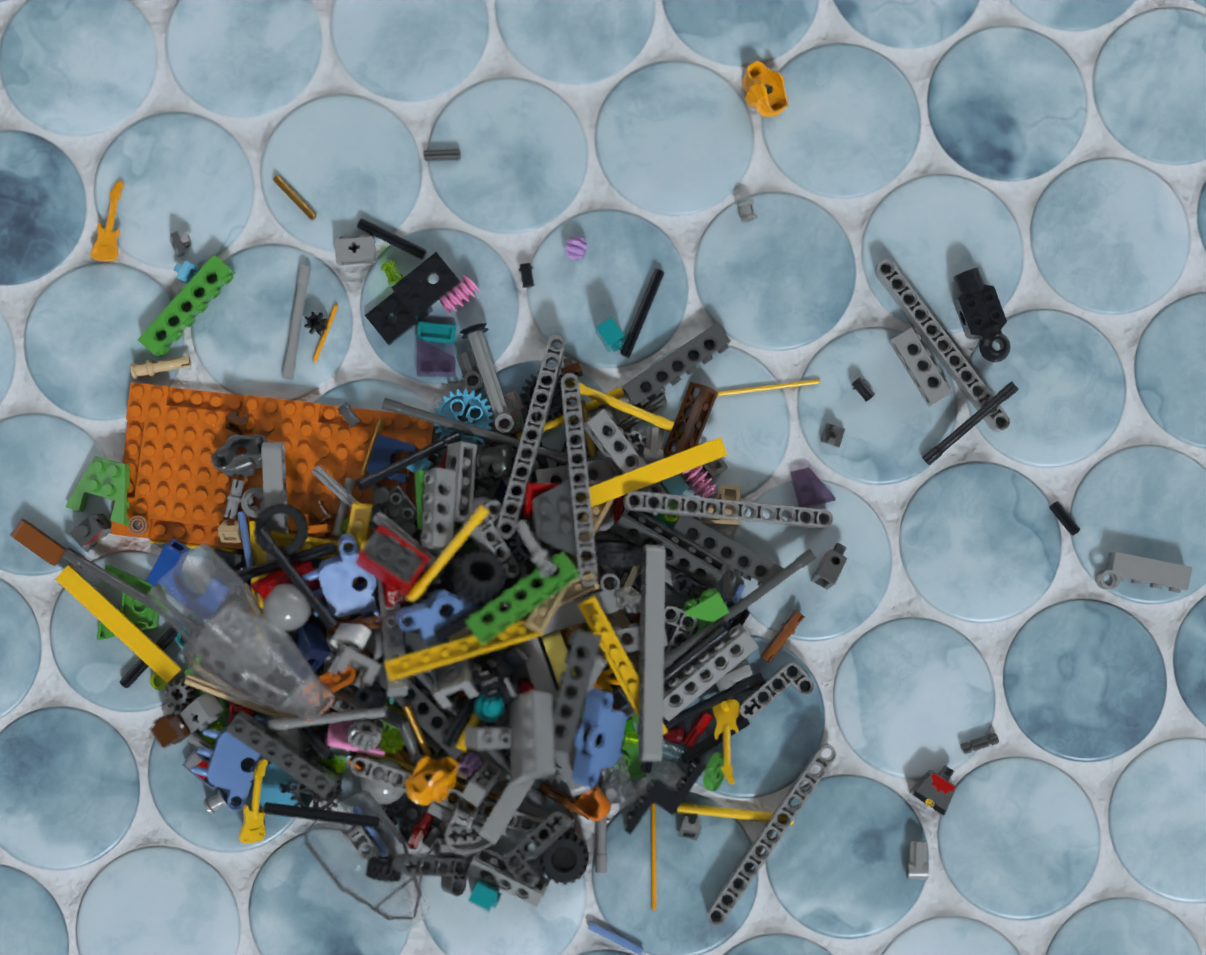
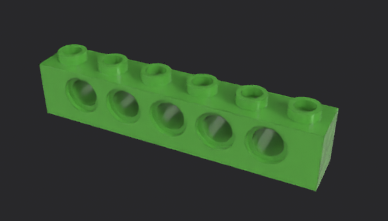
[138,255,235,358]
[465,552,579,646]

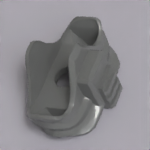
[211,434,267,477]

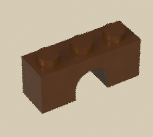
[150,713,192,748]

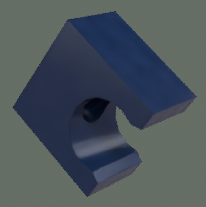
[366,434,418,484]
[279,621,331,678]

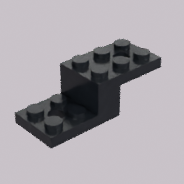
[364,252,461,346]
[623,758,707,835]

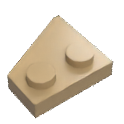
[702,486,740,525]

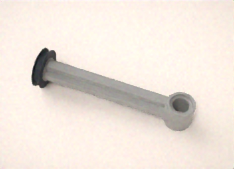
[460,323,515,435]

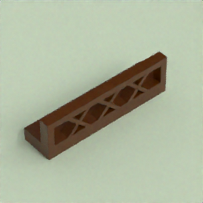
[663,382,718,455]

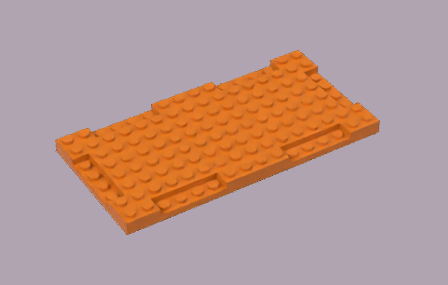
[110,382,435,549]

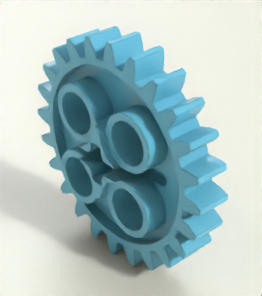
[433,389,495,445]

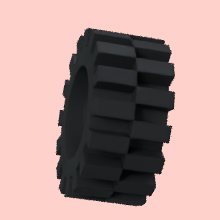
[365,856,402,882]

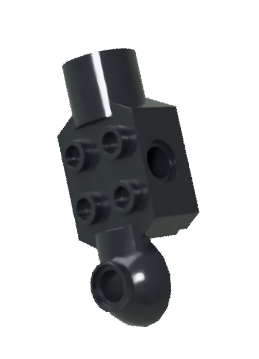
[953,268,1011,363]

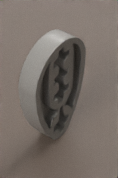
[444,816,502,855]

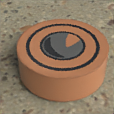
[128,516,149,535]

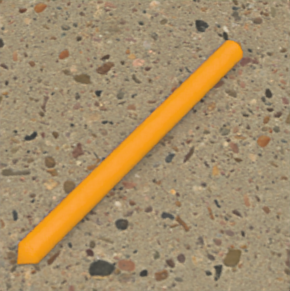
[312,304,338,362]

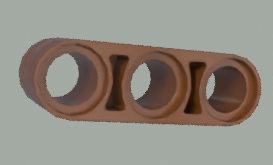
[10,519,67,566]

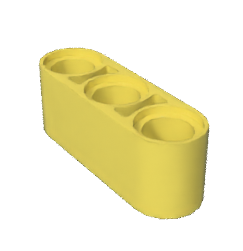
[541,630,576,690]

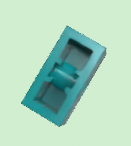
[596,317,625,352]
[468,878,502,911]

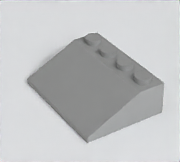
[509,691,555,784]

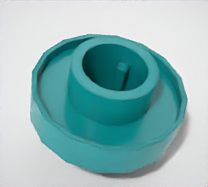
[474,693,504,722]

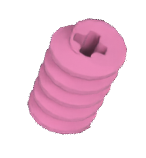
[440,275,481,316]
[681,465,718,498]

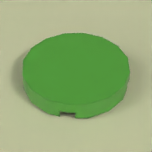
[703,752,725,791]

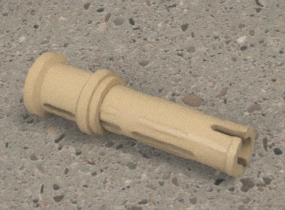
[130,355,191,379]

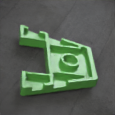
[66,456,130,525]
[97,565,163,640]

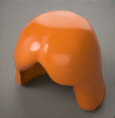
[575,784,611,821]

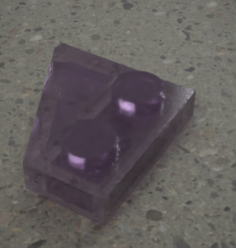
[417,339,456,377]
[790,467,836,508]

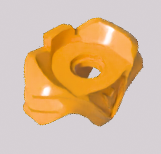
[742,61,788,117]
[405,756,459,805]

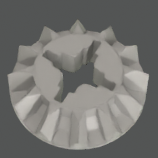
[241,487,264,518]

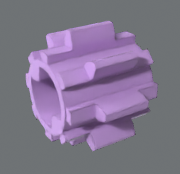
[565,235,588,261]
[458,751,483,777]

